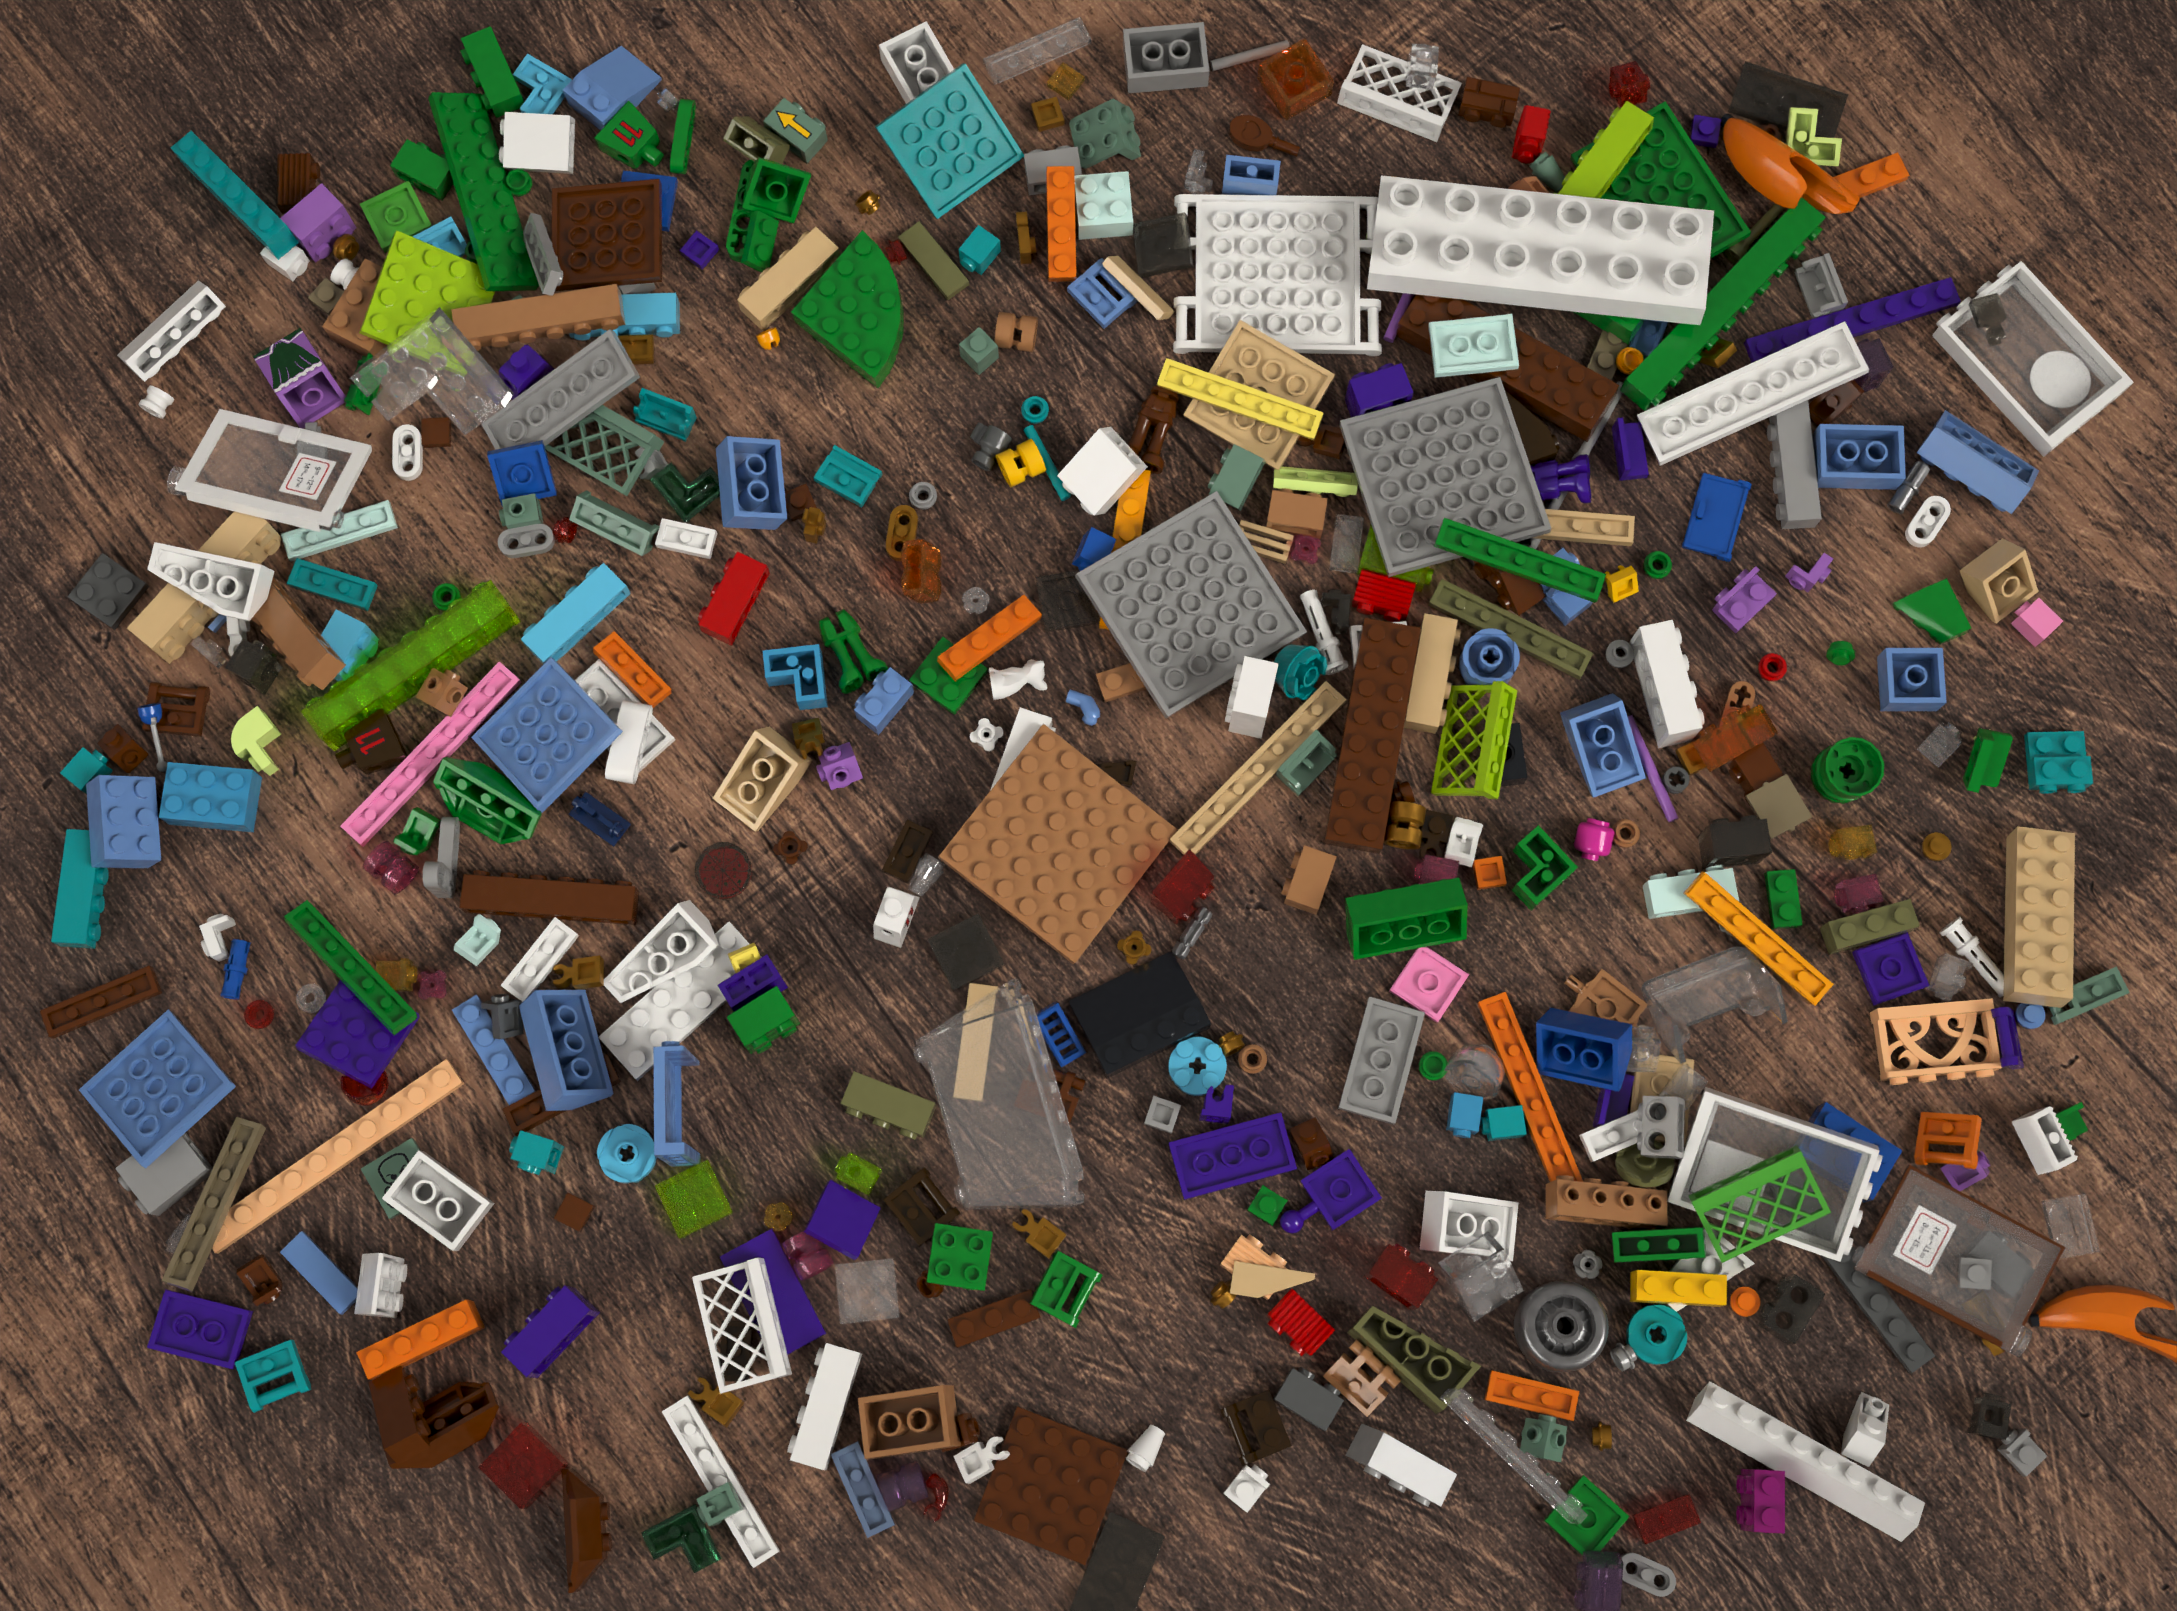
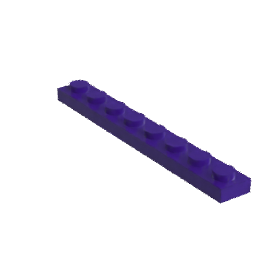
[1744,277,1961,363]

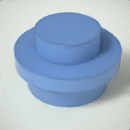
[2015,1003,2045,1029]

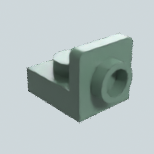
[696,1482,743,1527]

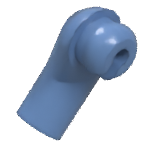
[1066,689,1100,726]

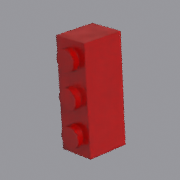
[698,551,770,646]

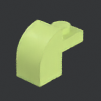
[231,706,281,776]

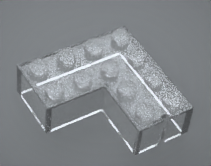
[350,307,514,435]

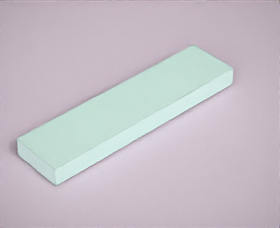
[281,500,398,562]

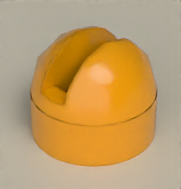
[756,327,780,350]

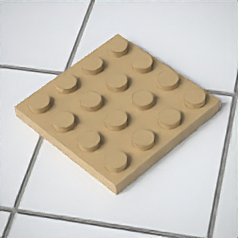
[1183,320,1336,470]

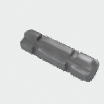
[1172,906,1212,960]

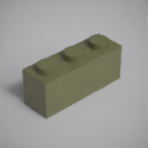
[1820,899,1920,955]
[841,1071,936,1140]

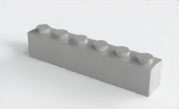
[1767,400,1822,529]

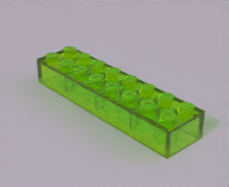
[301,580,521,751]

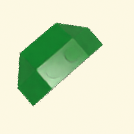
[433,757,542,845]

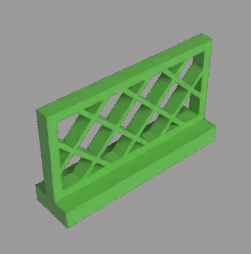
[1688,1145,1831,1263]

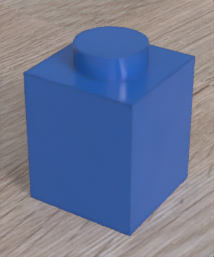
[1072,527,1116,571]

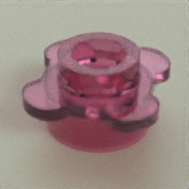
[1291,534,1321,564]
[417,970,447,1000]

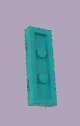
[287,558,378,611]

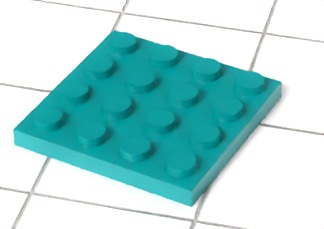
[875,63,1024,219]

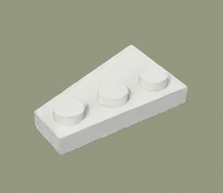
[1665,1228,1755,1312]

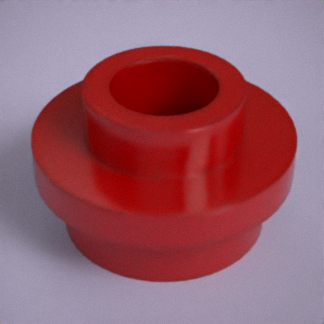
[1758,653,1787,682]

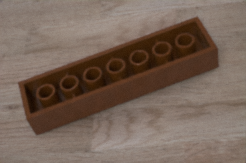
[1396,295,1619,442]
[1323,618,1421,854]

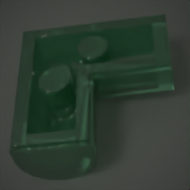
[649,463,720,523]
[641,1504,722,1573]

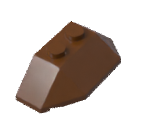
[382,1382,499,1469]
[561,1468,612,1593]

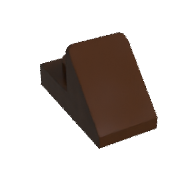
[1809,379,1865,426]

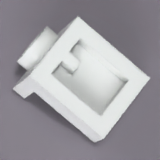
[1223,1464,1270,1513]

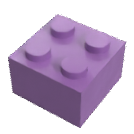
[280,183,357,263]

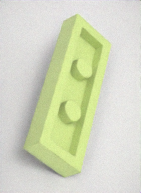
[1273,466,1358,497]

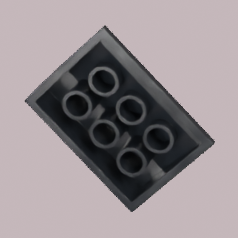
[1068,951,1211,1079]

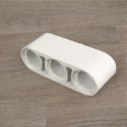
[605,700,653,784]

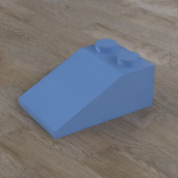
[563,46,662,131]
[1560,693,1646,798]

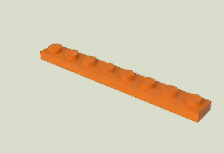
[1477,992,1583,1182]

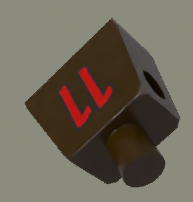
[335,708,408,774]

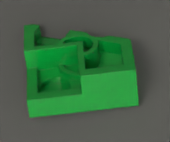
[1892,578,1971,644]

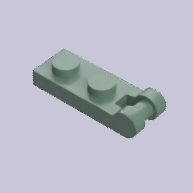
[2045,966,2130,1026]

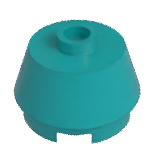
[1274,644,1327,700]

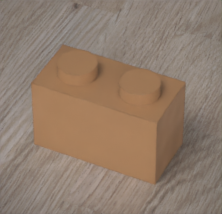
[1266,488,1327,539]
[1281,845,1337,915]

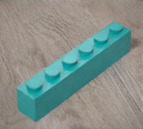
[170,131,299,260]

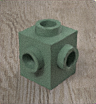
[1519,1414,1567,1462]

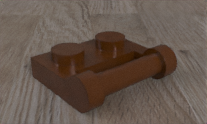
[142,682,210,737]

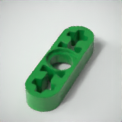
[670,99,696,174]

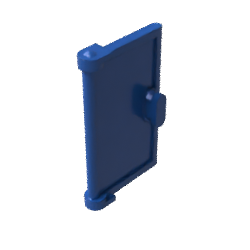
[1682,473,1752,562]

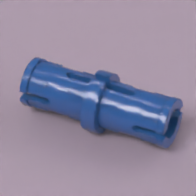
[220,939,251,1000]

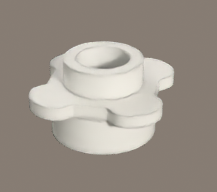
[970,718,1003,751]

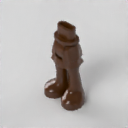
[1127,386,1179,474]

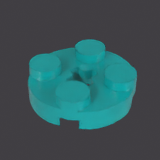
[1626,1305,1688,1365]

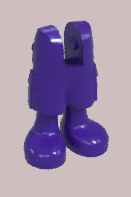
[1530,454,1591,504]

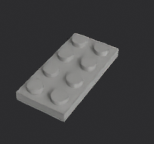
[1338,997,1425,1125]

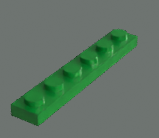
[1434,518,1606,603]
[284,900,417,1035]

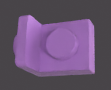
[1940,1151,1991,1191]

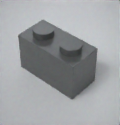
[1273,1367,1344,1432]

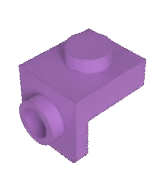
[1785,553,1833,593]

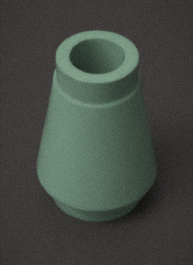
[1529,152,1565,193]

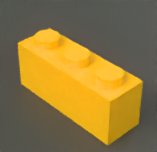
[1630,1270,1727,1307]

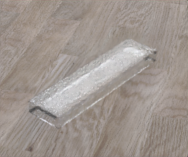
[983,17,1092,85]

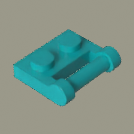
[235,1340,311,1413]

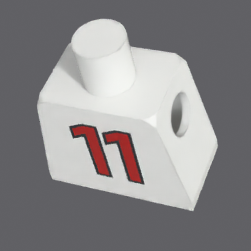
[873,887,920,948]

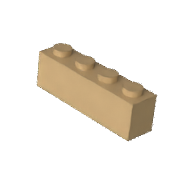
[737,227,840,331]
[1403,613,1461,734]

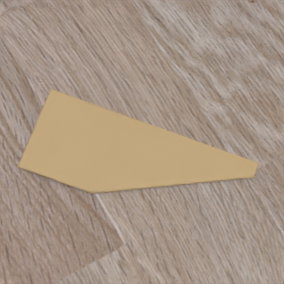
[1230,1261,1315,1298]

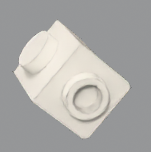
[1444,817,1483,867]
[199,914,236,962]

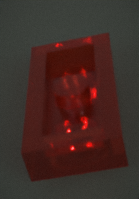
[1632,1494,1701,1544]

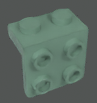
[1069,99,1141,169]

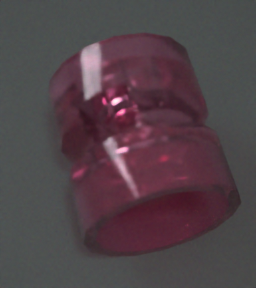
[363,841,419,895]
[782,1231,835,1281]

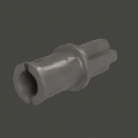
[1887,461,1930,514]

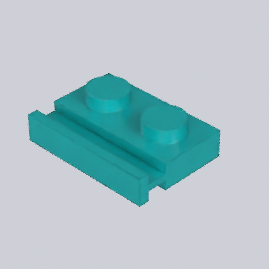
[813,445,882,508]

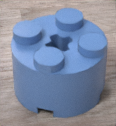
[1459,628,1520,685]

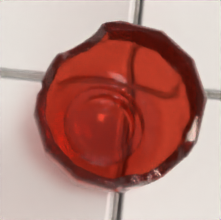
[340,1070,389,1106]

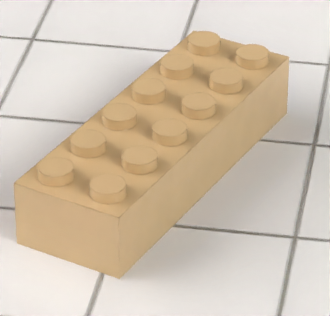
[127,511,282,664]
[2003,826,2075,1008]

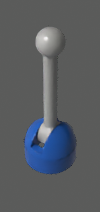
[137,703,168,772]

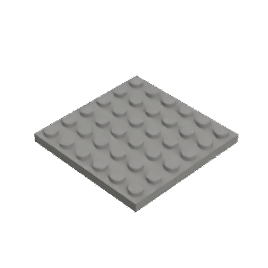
[1339,377,1551,577]
[1075,491,1307,719]

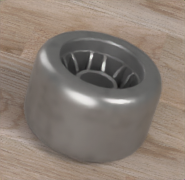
[1514,1281,1609,1372]

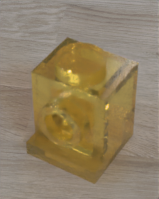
[1829,825,1877,860]

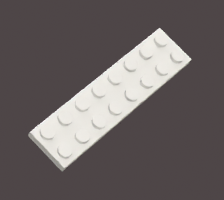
[1637,321,1869,466]

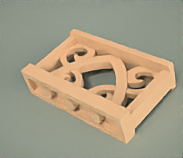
[1870,998,2002,1085]

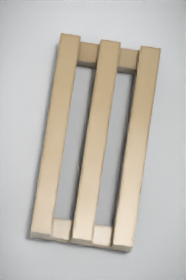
[1239,520,1294,564]

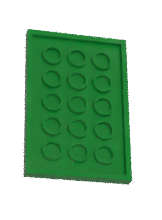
[1570,101,1751,258]

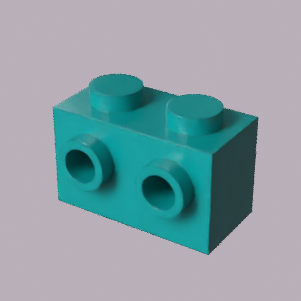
[509,1130,564,1175]

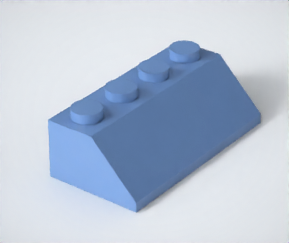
[1917,410,2039,514]
[519,990,614,1111]

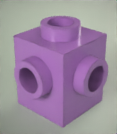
[816,742,863,790]

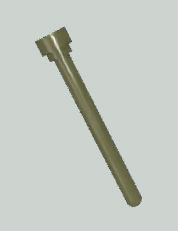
[1723,204,1785,265]

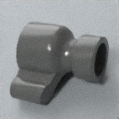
[970,422,1012,472]

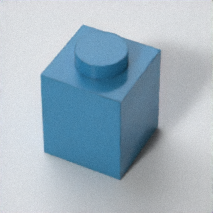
[1446,1092,1483,1138]

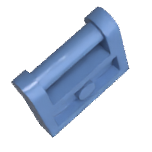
[1067,258,1138,329]

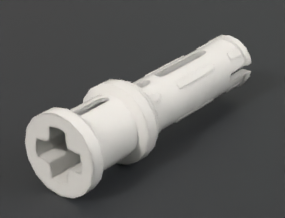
[1300,590,1349,675]
[1939,917,2004,997]

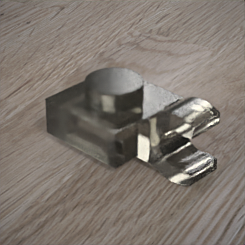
[1968,293,2007,347]

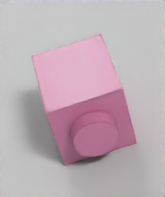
[2011,598,2063,647]

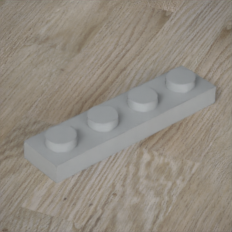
[523,213,563,296]

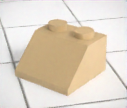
[1960,538,2039,623]

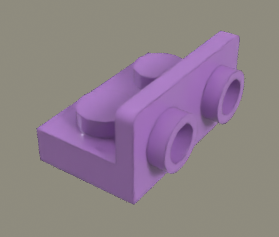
[1712,566,1777,634]

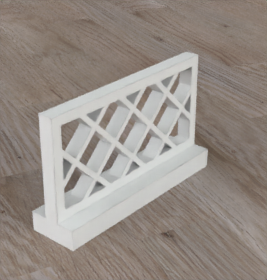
[1337,44,1462,142]
[692,1257,792,1394]

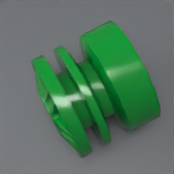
[1811,737,1884,804]

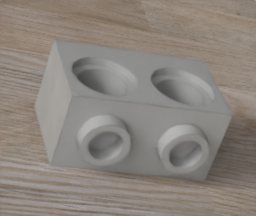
[1637,1096,1685,1159]

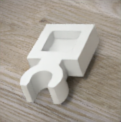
[953,1436,1010,1484]

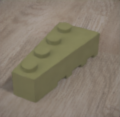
[1347,1306,1481,1414]

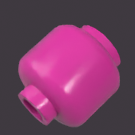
[1574,818,1615,861]

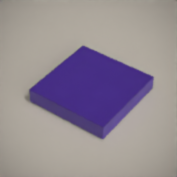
[1852,932,1930,1006]
[804,1180,880,1260]

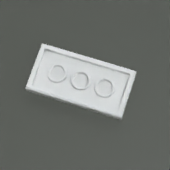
[575,659,675,772]

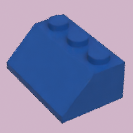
[1536,1008,1632,1092]

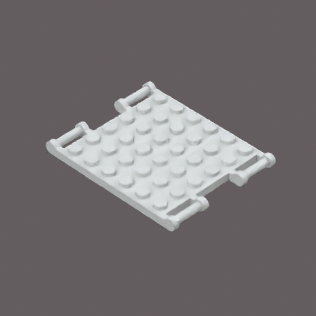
[1173,194,1382,356]

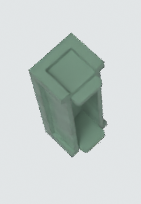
[569,490,660,556]

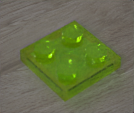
[655,1160,733,1239]

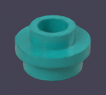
[1021,396,1049,424]

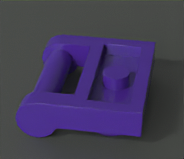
[1991,1007,2024,1070]

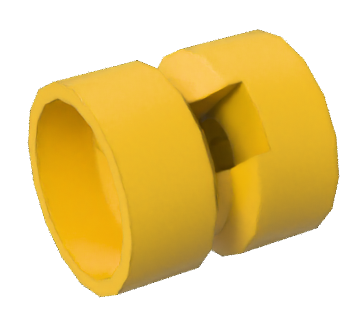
[996,439,1046,487]

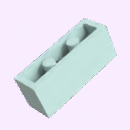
[1643,865,1739,919]

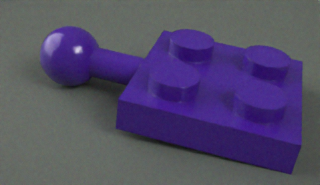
[1280,1149,1382,1234]

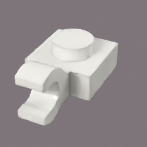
[226,616,253,659]

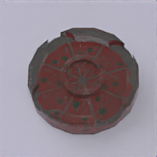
[695,842,752,899]

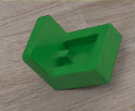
[393,807,441,855]

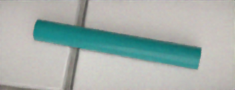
[1023,425,1071,501]

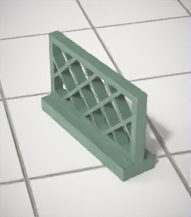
[545,405,664,496]

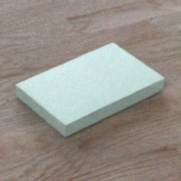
[1428,314,1519,378]

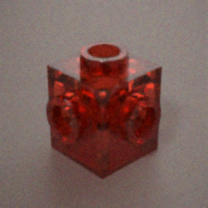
[1609,61,1650,108]

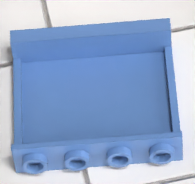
[653,1041,701,1167]

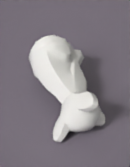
[989,659,1048,700]

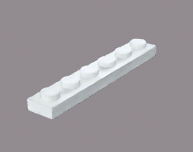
[662,1395,780,1568]

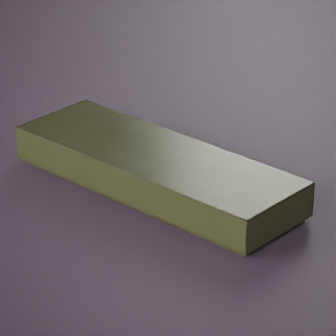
[898,221,969,300]

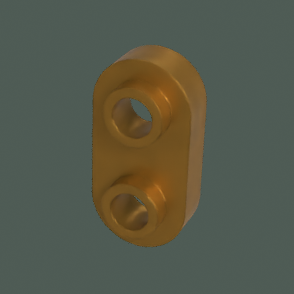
[886,505,918,561]

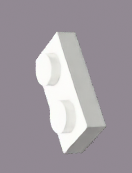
[655,518,717,559]

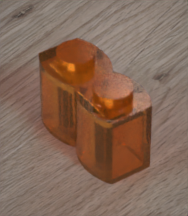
[901,539,941,604]

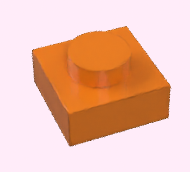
[1472,856,1507,890]

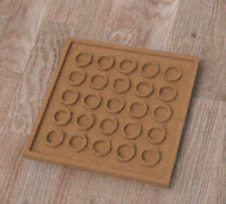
[938,723,1178,964]

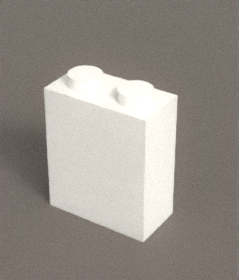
[499,112,575,174]
[1057,427,1148,516]

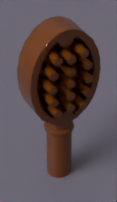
[1229,115,1301,157]

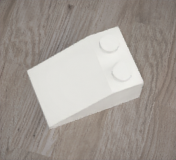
[1420,1191,1519,1261]

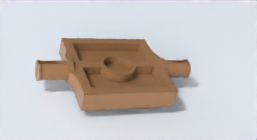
[1564,969,1650,1045]

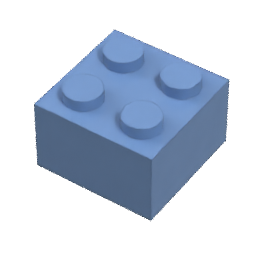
[1877,648,1946,711]

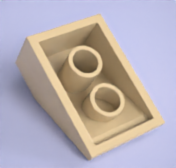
[713,727,812,832]

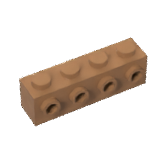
[1545,1175,1668,1230]

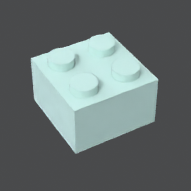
[1074,171,1133,240]

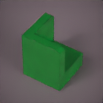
[2055,1102,2088,1141]

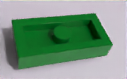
[741,210,779,273]
[1764,869,1803,929]

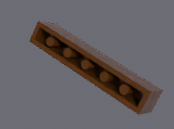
[459,870,640,925]

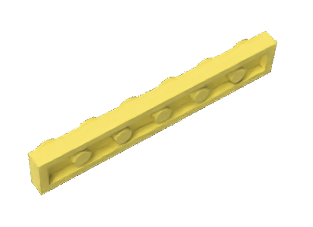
[1157,358,1324,440]

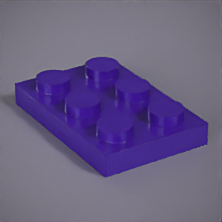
[147,1290,253,1370]

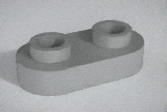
[498,524,555,558]
[1616,1553,1676,1597]

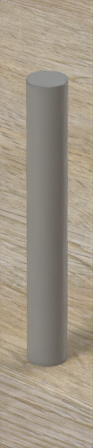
[1210,40,1290,71]

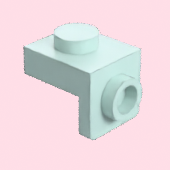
[454,914,501,966]

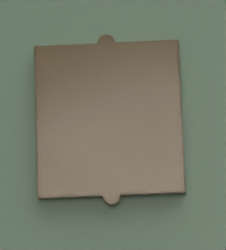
[1745,774,1812,840]

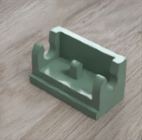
[1276,729,1337,797]

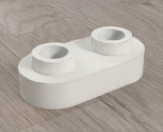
[392,424,423,481]
[1905,496,1951,548]

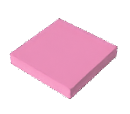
[1389,947,1469,1023]

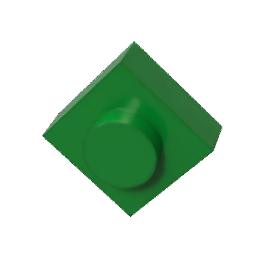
[1247,1185,1288,1226]

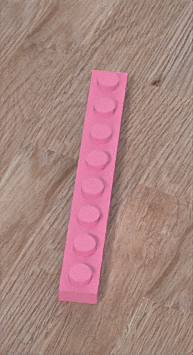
[340,662,522,847]

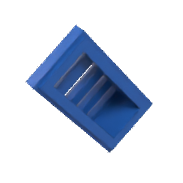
[1031,1002,1086,1067]

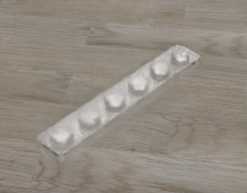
[1440,1388,1588,1524]

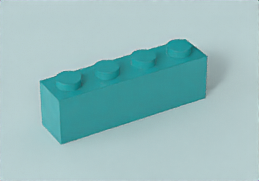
[51,829,109,949]

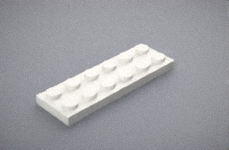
[598,922,762,1081]

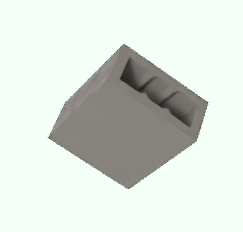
[115,1133,213,1216]

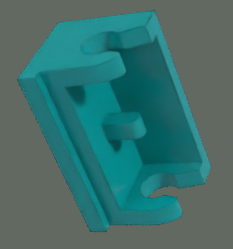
[633,388,697,442]

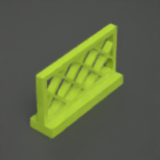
[1431,681,1517,799]

